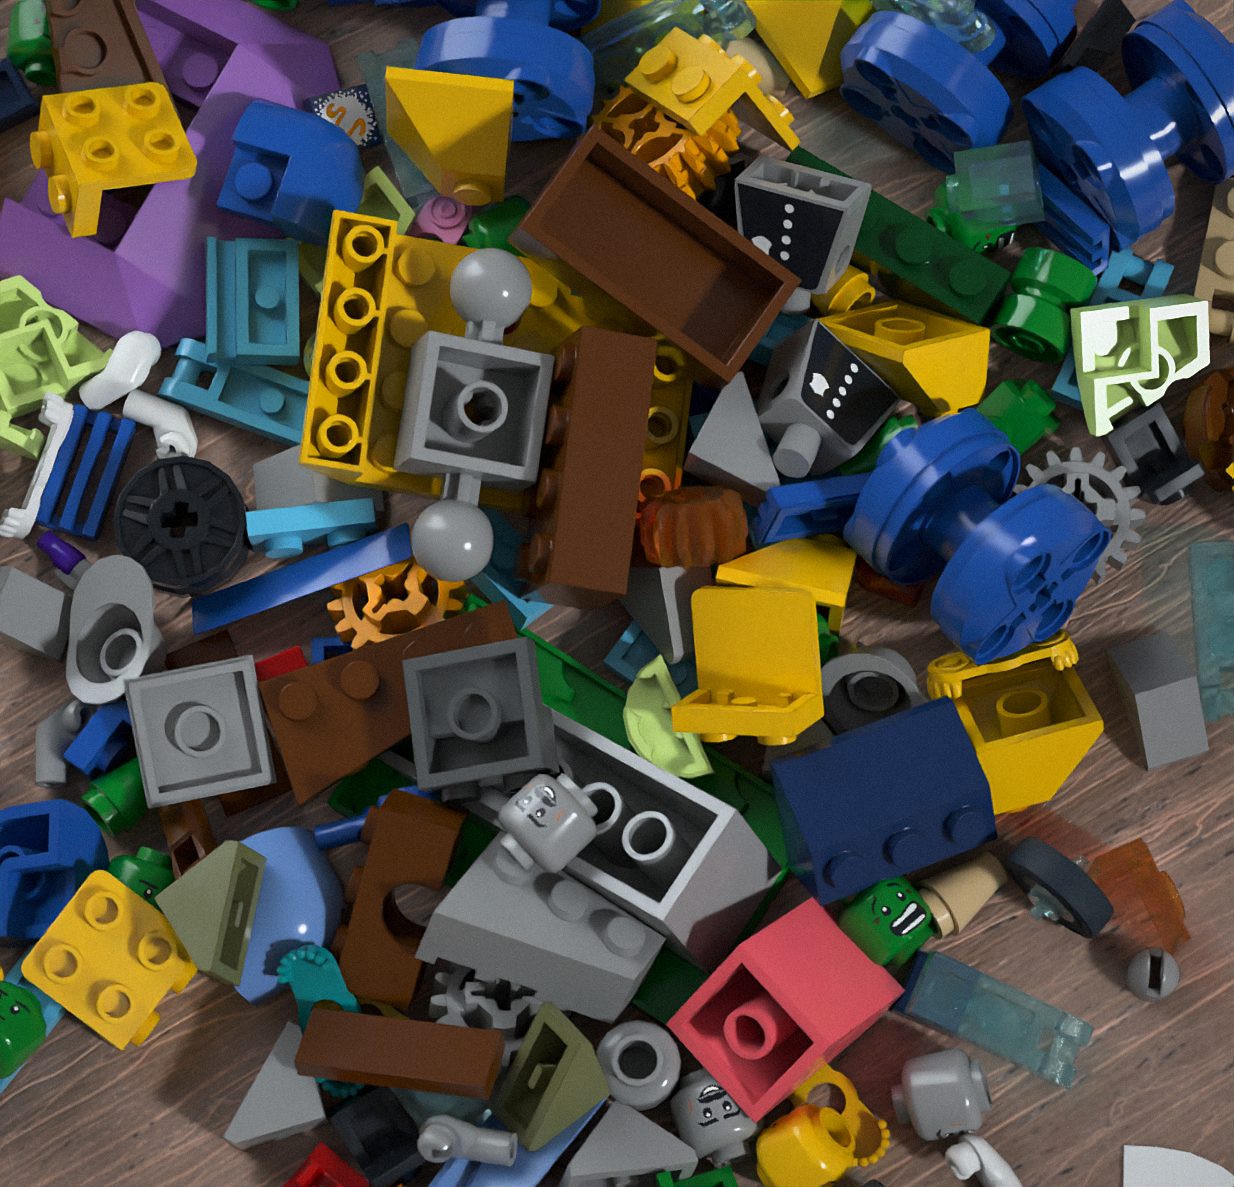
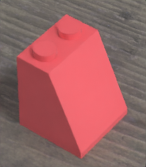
[666,897,905,1123]

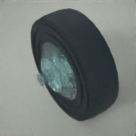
[1005,837,1114,939]

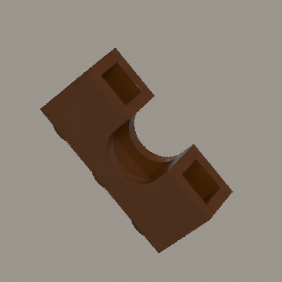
[330,788,469,1011]

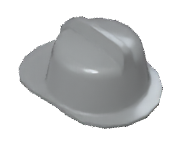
[66,555,167,706]
[821,641,928,735]

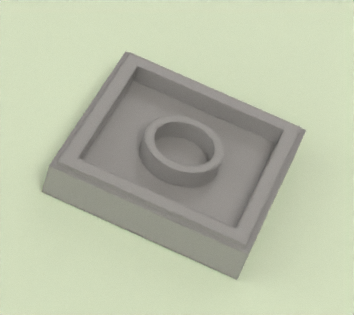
[123,654,277,809]

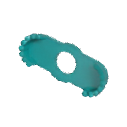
[277,944,366,1098]

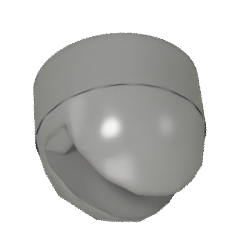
[1125,947,1180,1002]

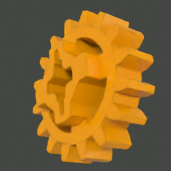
[327,531,468,651]

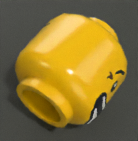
[756,1103,856,1187]

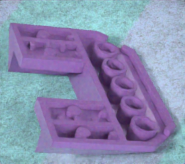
[0,0,342,352]

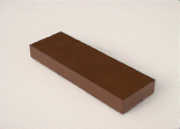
[294,1008,506,1100]

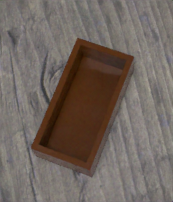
[506,125,802,393]
[513,326,658,611]

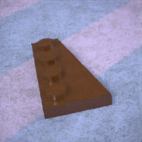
[44,0,186,132]
[258,600,518,809]

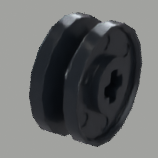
[113,456,251,598]

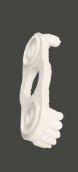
[0,391,74,540]

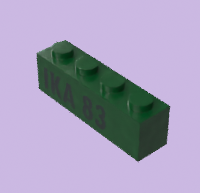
[786,146,1011,327]

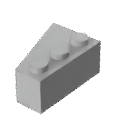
[414,831,666,1025]

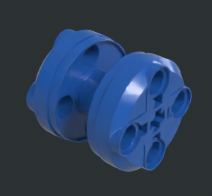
[414,0,603,141]
[840,0,1079,174]
[1021,0,1234,253]
[843,408,1111,665]

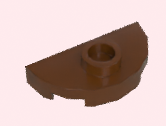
[1182,367,1234,492]

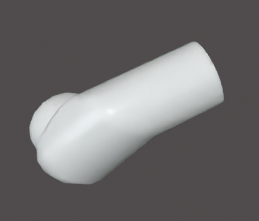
[79,330,161,411]
[123,388,198,459]
[945,1134,1023,1187]

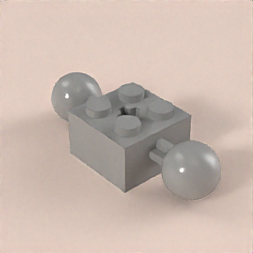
[393,248,555,582]

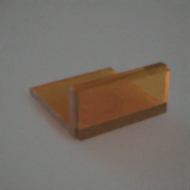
[1086,838,1191,957]

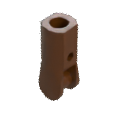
[157,799,219,880]

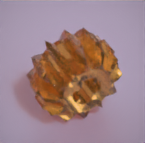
[639,484,748,570]

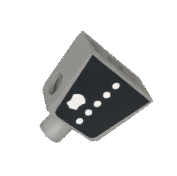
[734,155,872,315]
[755,318,901,478]

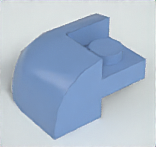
[234,826,347,1007]

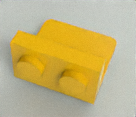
[624,26,801,152]
[30,82,197,238]
[671,586,824,745]
[21,870,198,1051]

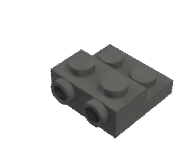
[402,637,560,805]

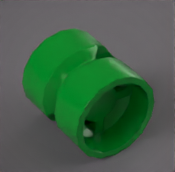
[989,247,1098,364]

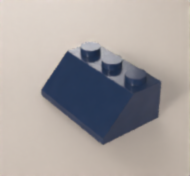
[769,695,998,906]

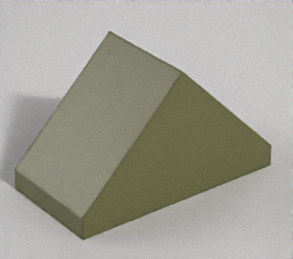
[154,840,267,986]
[490,1002,610,1151]

